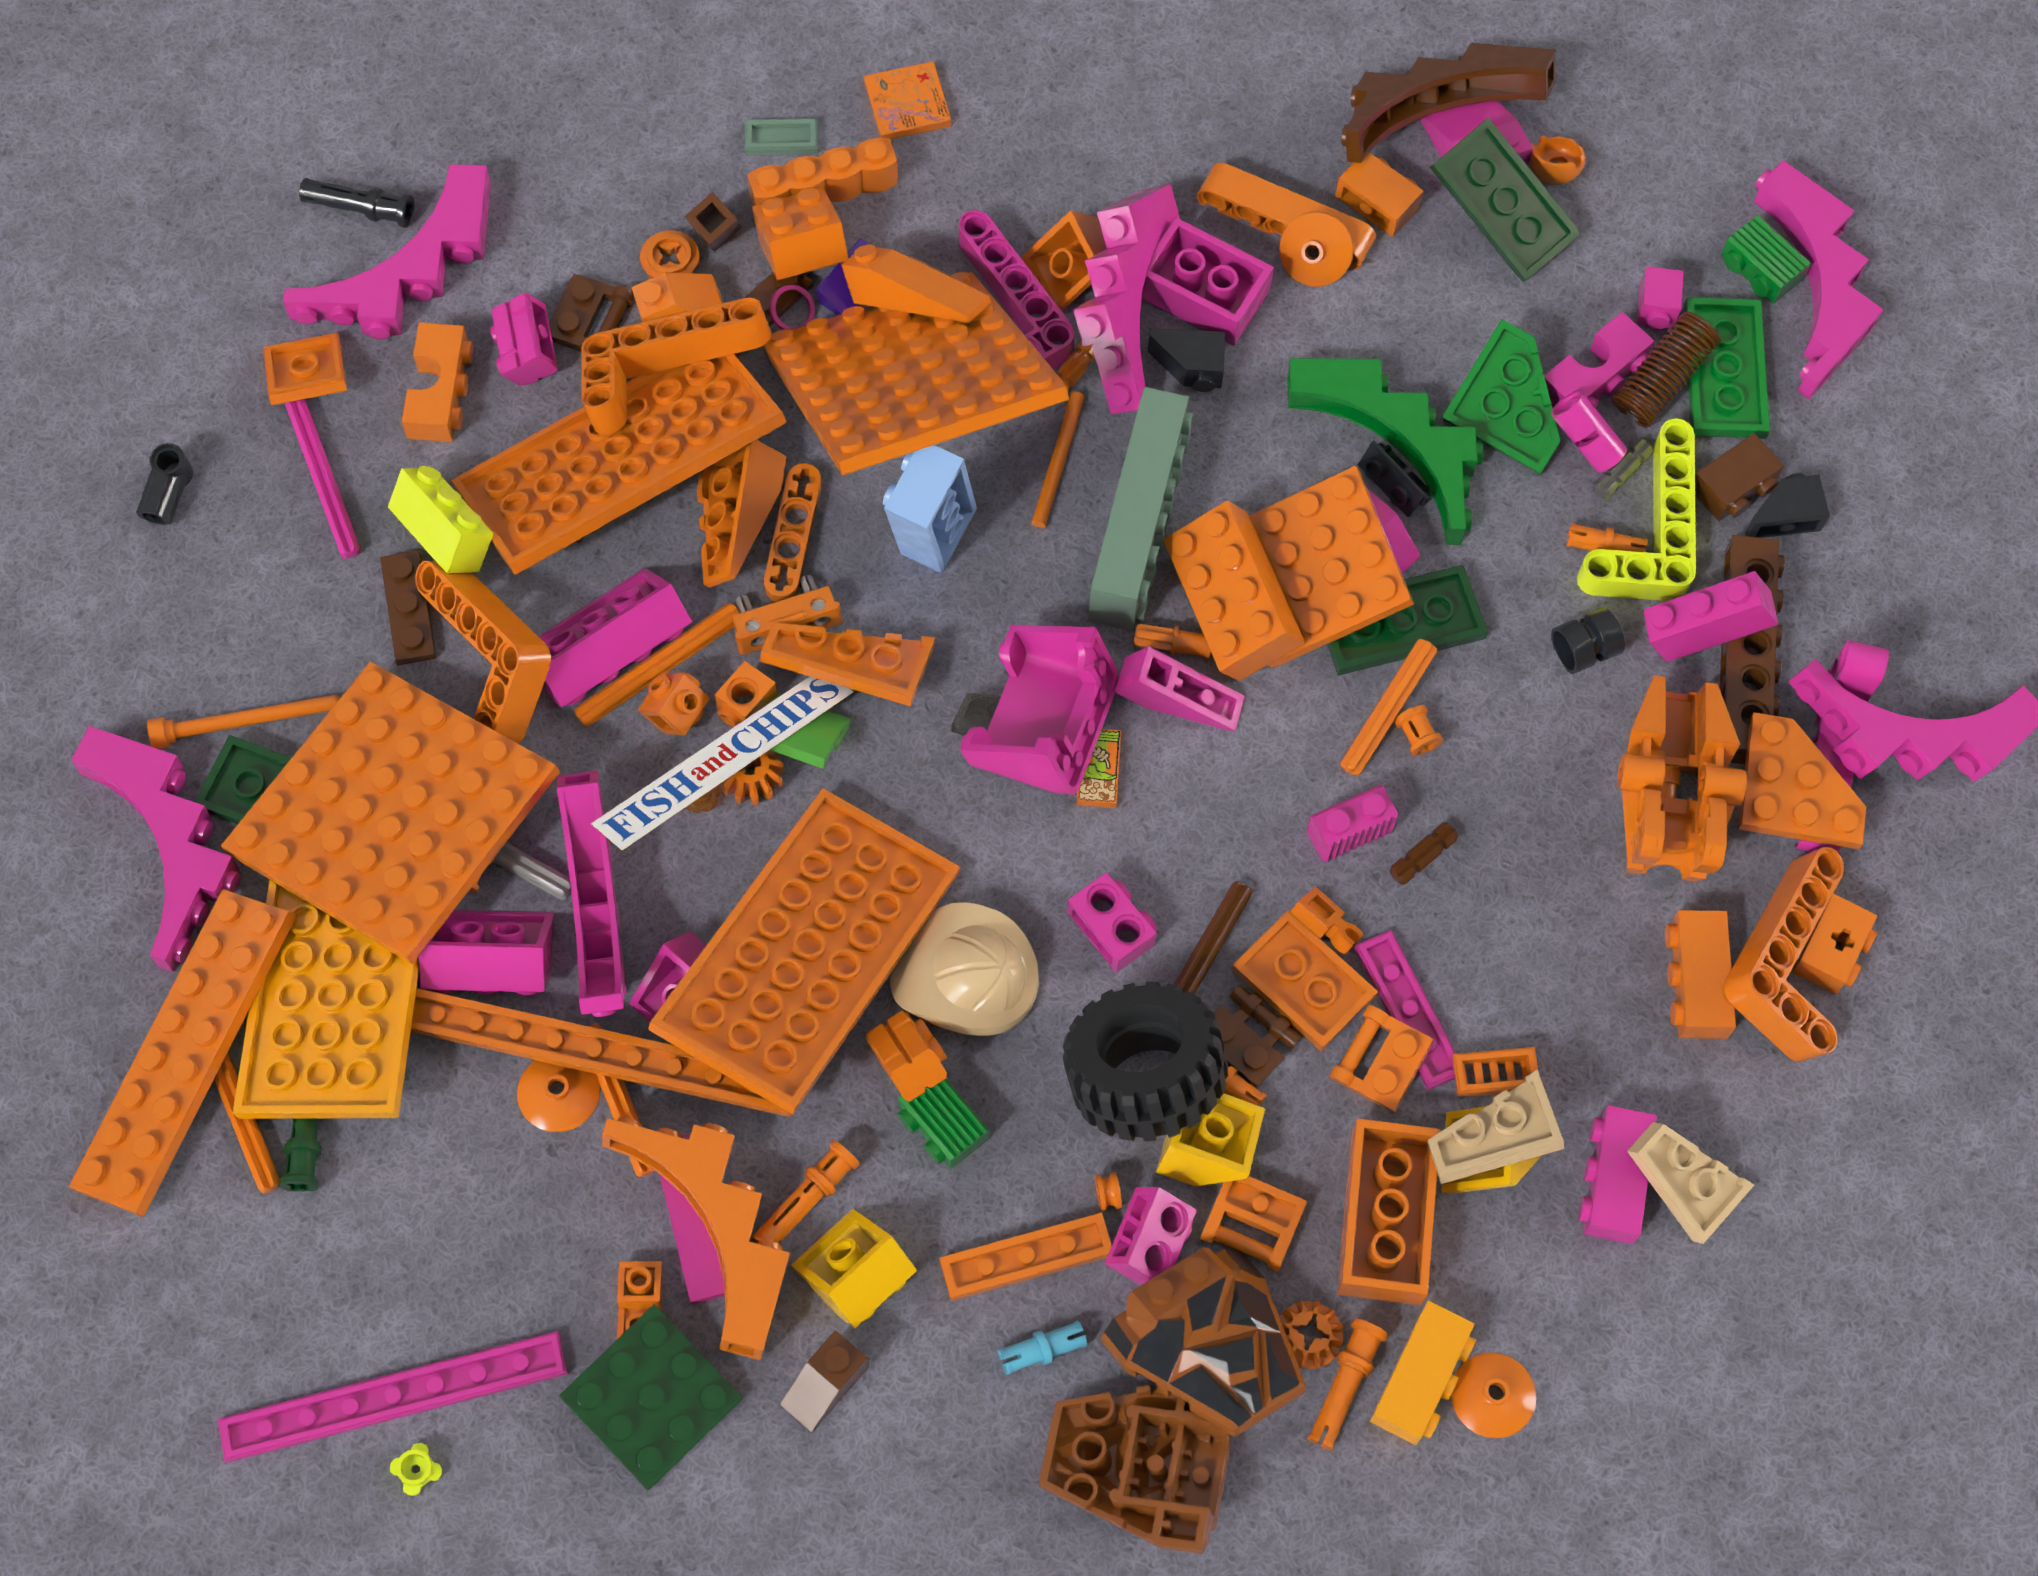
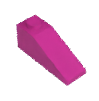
[1114,646,1245,732]

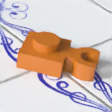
[1290,886,1364,955]

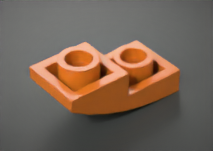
[617,1261,663,1339]

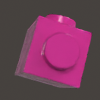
[1636,266,1684,329]

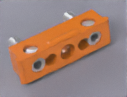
[732,575,842,655]

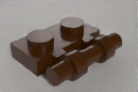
[1214,985,1302,1089]

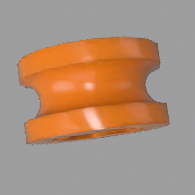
[1094,1171,1122,1212]

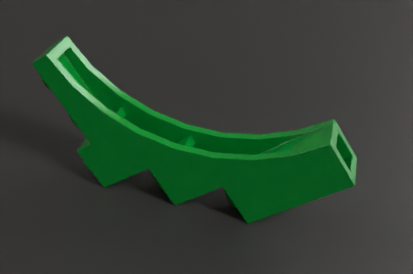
[1287,358,1483,545]

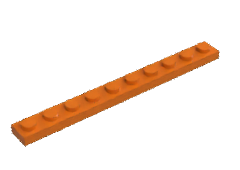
[411,988,791,1117]

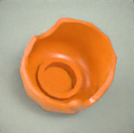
[1530,136,1586,186]

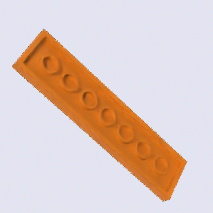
[69,889,296,1218]

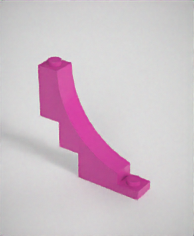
[1753,160,1884,400]

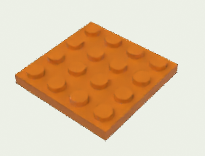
[1249,465,1414,668]

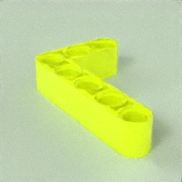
[1577,418,1696,601]

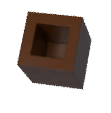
[685,192,742,251]

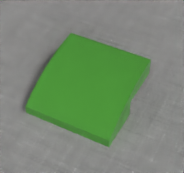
[768,693,852,769]

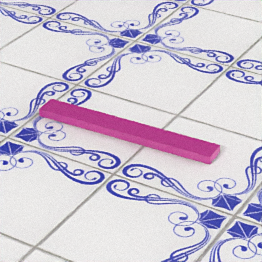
[218,1331,568,1463]

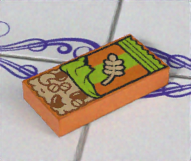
[1076,729,1121,808]

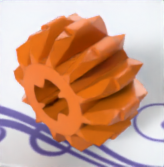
[722,750,785,807]

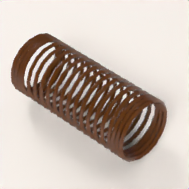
[1612,312,1721,428]

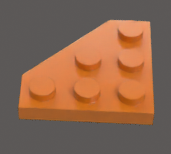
[1738,713,1866,849]

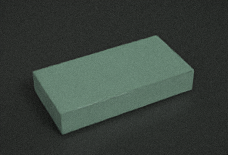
[745,118,818,156]

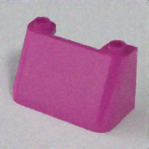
[960,625,1118,795]

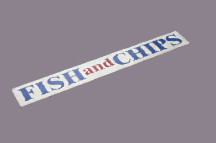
[591,676,853,850]

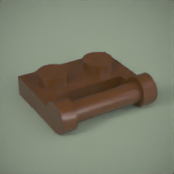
[549,273,635,351]

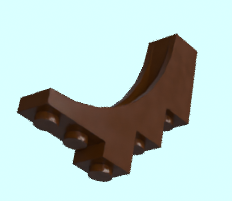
[1341,42,1556,163]

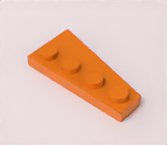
[760,623,936,707]

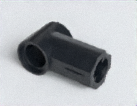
[136,443,194,525]

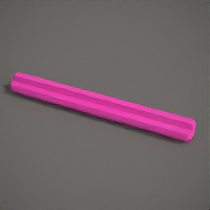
[285,399,361,559]

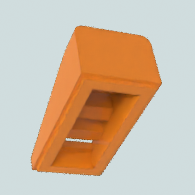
[1452,1047,1539,1096]

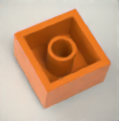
[752,187,848,280]

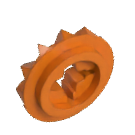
[640,230,699,279]
[1280,1300,1343,1369]

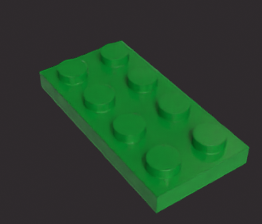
[1683,297,1770,439]

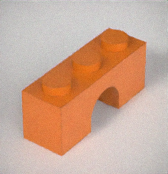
[401,322,474,442]

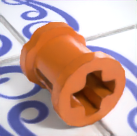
[1394,705,1444,757]

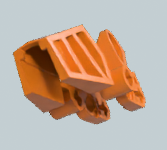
[1617,675,1747,882]

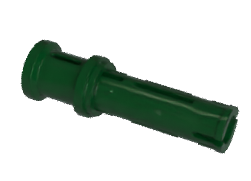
[280,1118,322,1191]

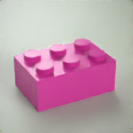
[1142,218,1274,346]

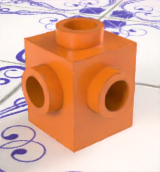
[638,672,710,736]

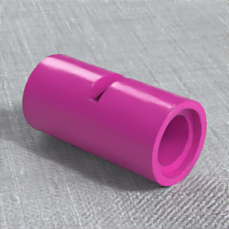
[1551,390,1627,473]

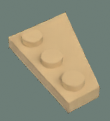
[1428,1070,1564,1184]
[1627,1122,1754,1244]

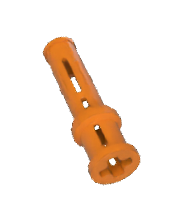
[751,1140,861,1244]
[1307,1318,1389,1450]

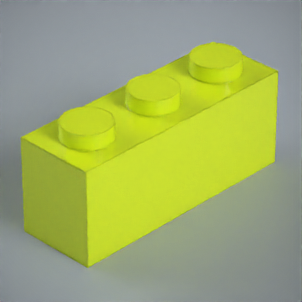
[388,466,494,574]

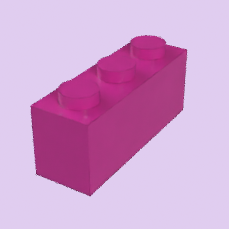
[1643,571,1778,662]
[1578,1105,1657,1245]

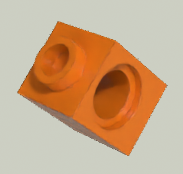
[715,661,777,728]

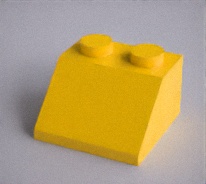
[791,1209,917,1329]

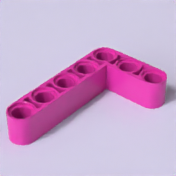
[959,210,1075,370]
[1794,640,1889,853]

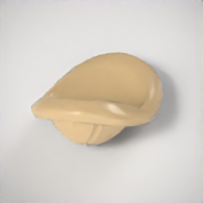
[890,902,1039,1036]

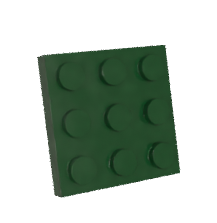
[558,1304,743,1491]

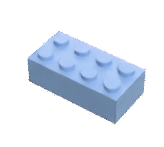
[883,445,977,573]

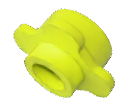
[390,1443,442,1496]

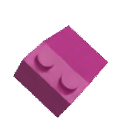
[1420,101,1533,166]

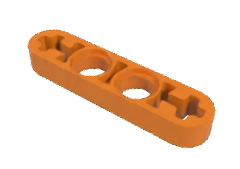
[764,463,821,602]

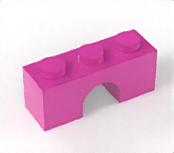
[1544,312,1655,408]

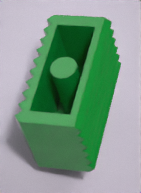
[1721,215,1812,304]
[897,1079,990,1169]

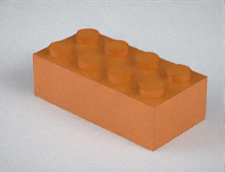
[1163,500,1305,681]
[1336,1118,1441,1306]

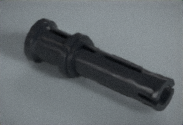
[299,178,415,228]

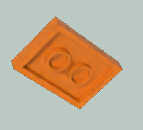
[1231,910,1378,1052]

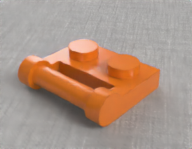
[1329,1005,1434,1114]
[1200,1176,1307,1272]

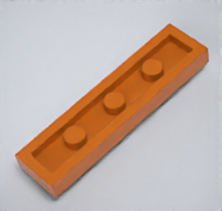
[939,1212,1112,1302]

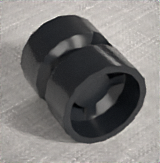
[1551,607,1625,674]

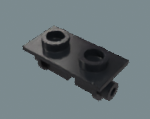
[1358,441,1433,517]

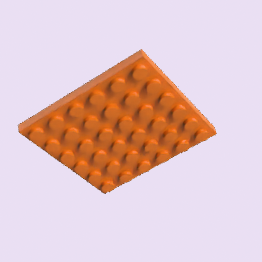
[221,661,560,964]

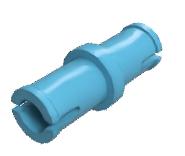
[998,1320,1087,1375]

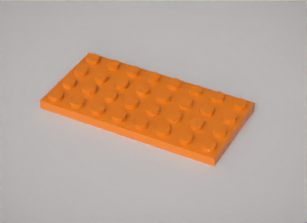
[451,354,787,575]
[649,788,960,1115]

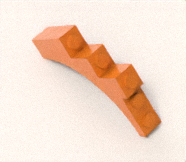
[602,1117,790,1361]

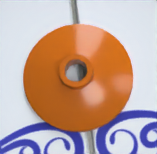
[1280,212,1353,287]
[517,1060,600,1132]
[1451,1353,1536,1438]

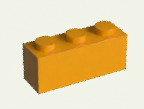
[1369,1300,1476,1445]

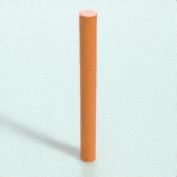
[1031,391,1085,529]

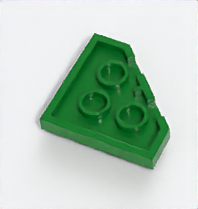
[1442,319,1561,475]

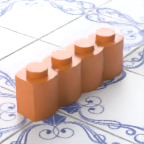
[747,138,898,206]

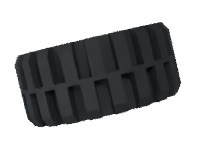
[1062,981,1228,1142]

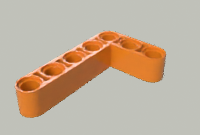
[581,297,772,435]
[415,561,551,744]
[1724,847,1844,1062]

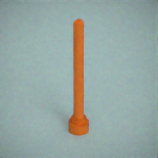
[147,695,340,749]

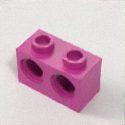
[1067,872,1157,973]
[1105,1187,1197,1285]

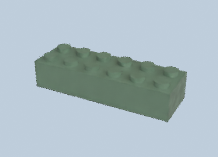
[1088,387,1194,631]

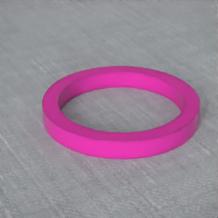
[769,285,815,330]

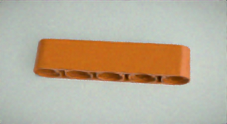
[1197,163,1376,270]

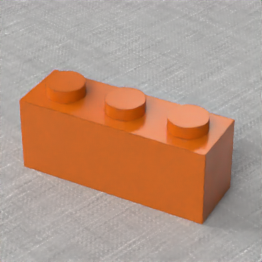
[1665,910,1736,1039]

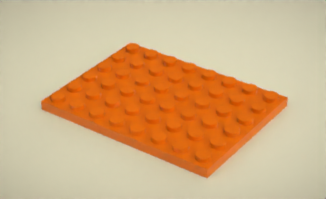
[763,272,1069,476]

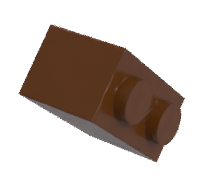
[1695,433,1784,521]

